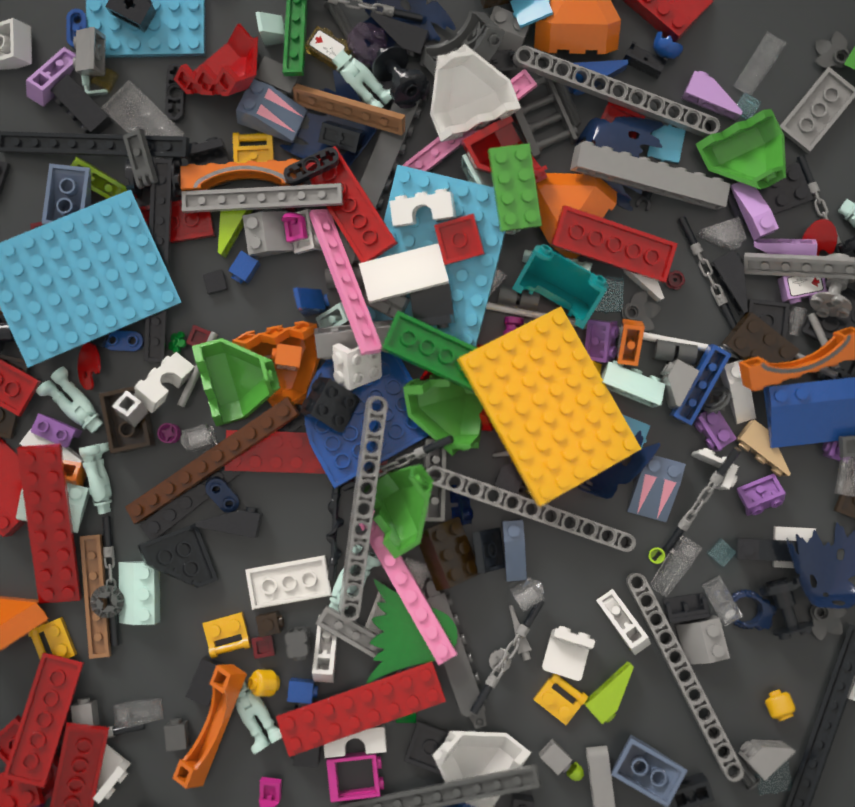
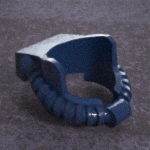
[723,590,777,631]

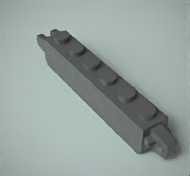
[425,579,488,729]

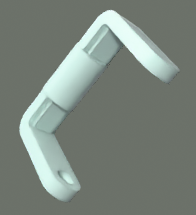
[81,75,108,96]

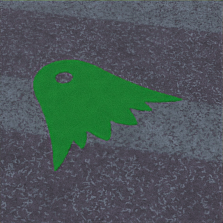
[366,579,458,683]

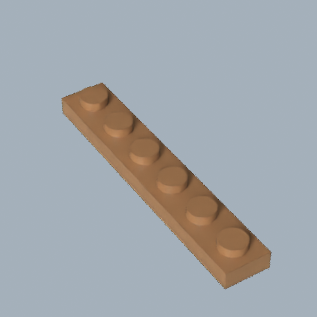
[293,84,405,136]
[79,534,112,659]

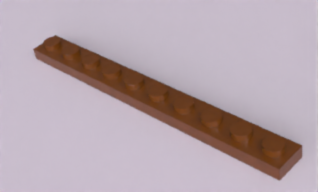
[125,397,300,524]

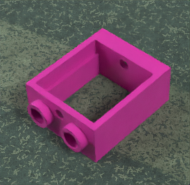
[326,751,384,802]

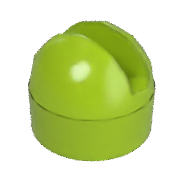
[649,547,665,564]
[566,762,584,781]

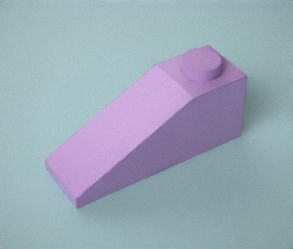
[26,47,76,107]
[682,71,743,121]
[730,182,779,240]
[753,238,817,256]

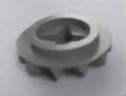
[702,386,733,414]
[90,585,124,618]

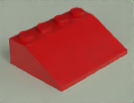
[622,0,713,43]
[0,437,26,537]

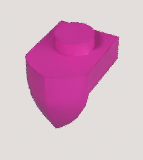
[281,212,308,243]
[259,776,282,807]

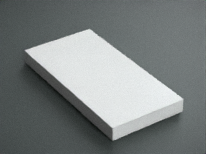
[359,243,449,304]
[245,555,332,610]

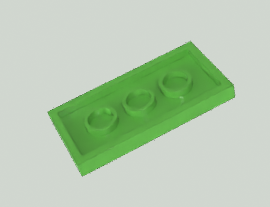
[488,143,542,232]

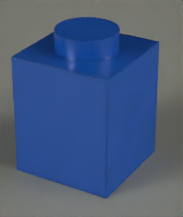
[228,251,261,284]
[287,677,319,704]

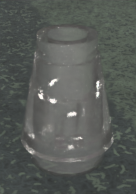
[787,306,809,336]

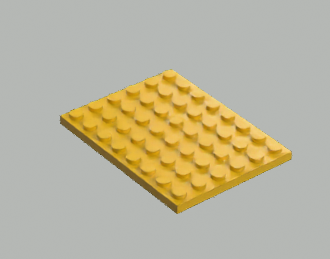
[457,306,641,507]

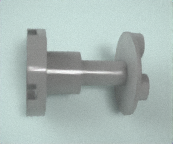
[810,253,855,318]

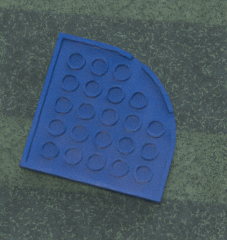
[304,351,430,489]

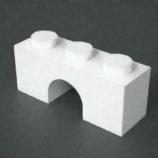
[389,189,456,227]
[134,352,195,413]
[324,723,387,758]

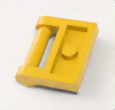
[233,132,274,163]
[202,612,251,659]
[27,617,77,659]
[533,673,588,725]

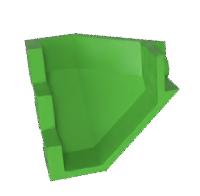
[696,109,786,189]
[192,338,280,427]
[403,374,484,456]
[364,464,433,559]

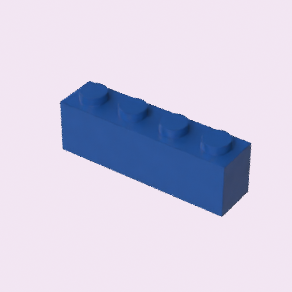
[669,344,732,426]

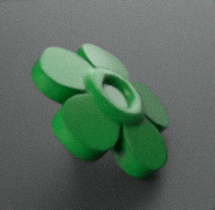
[168,331,186,353]

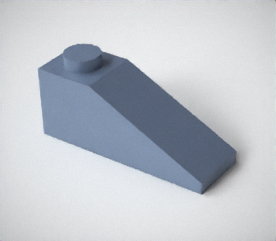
[501,519,527,582]

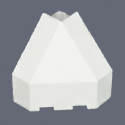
[430,44,521,142]
[433,731,531,807]

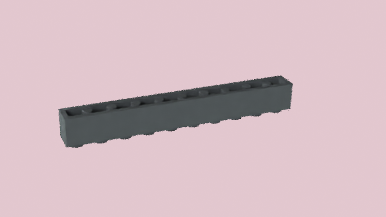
[339,90,430,267]

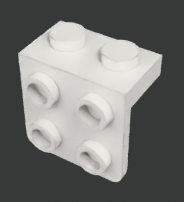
[332,343,382,391]
[691,448,739,490]
[542,626,595,681]
[93,744,131,803]

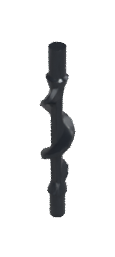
[326,486,344,581]

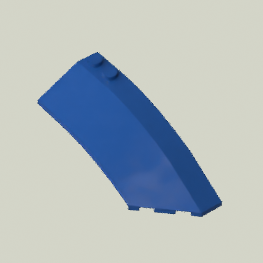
[763,377,855,448]

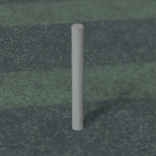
[177,331,218,407]

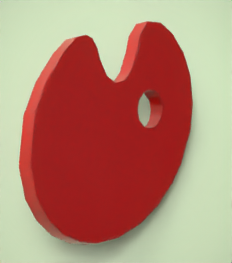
[802,219,838,256]
[77,342,101,390]

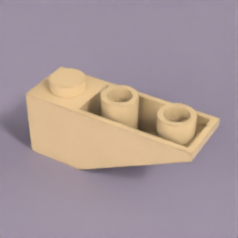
[736,420,791,477]

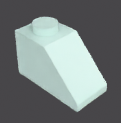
[255,12,285,46]
[316,302,350,328]

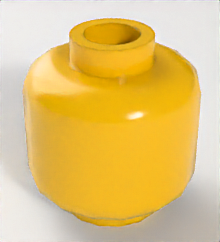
[248,669,280,697]
[765,689,796,722]

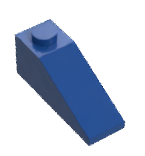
[568,60,628,95]
[293,287,330,317]

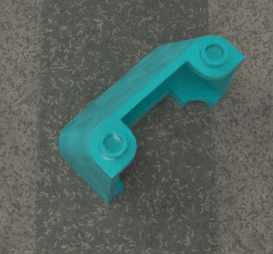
[512,244,608,329]

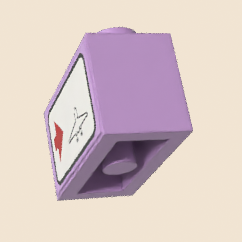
[777,276,828,305]

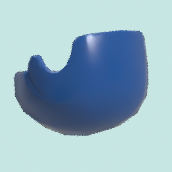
[653,31,683,59]

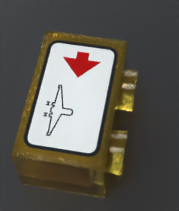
[305,25,352,72]

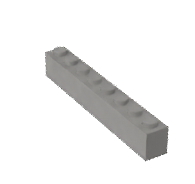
[570,141,731,210]

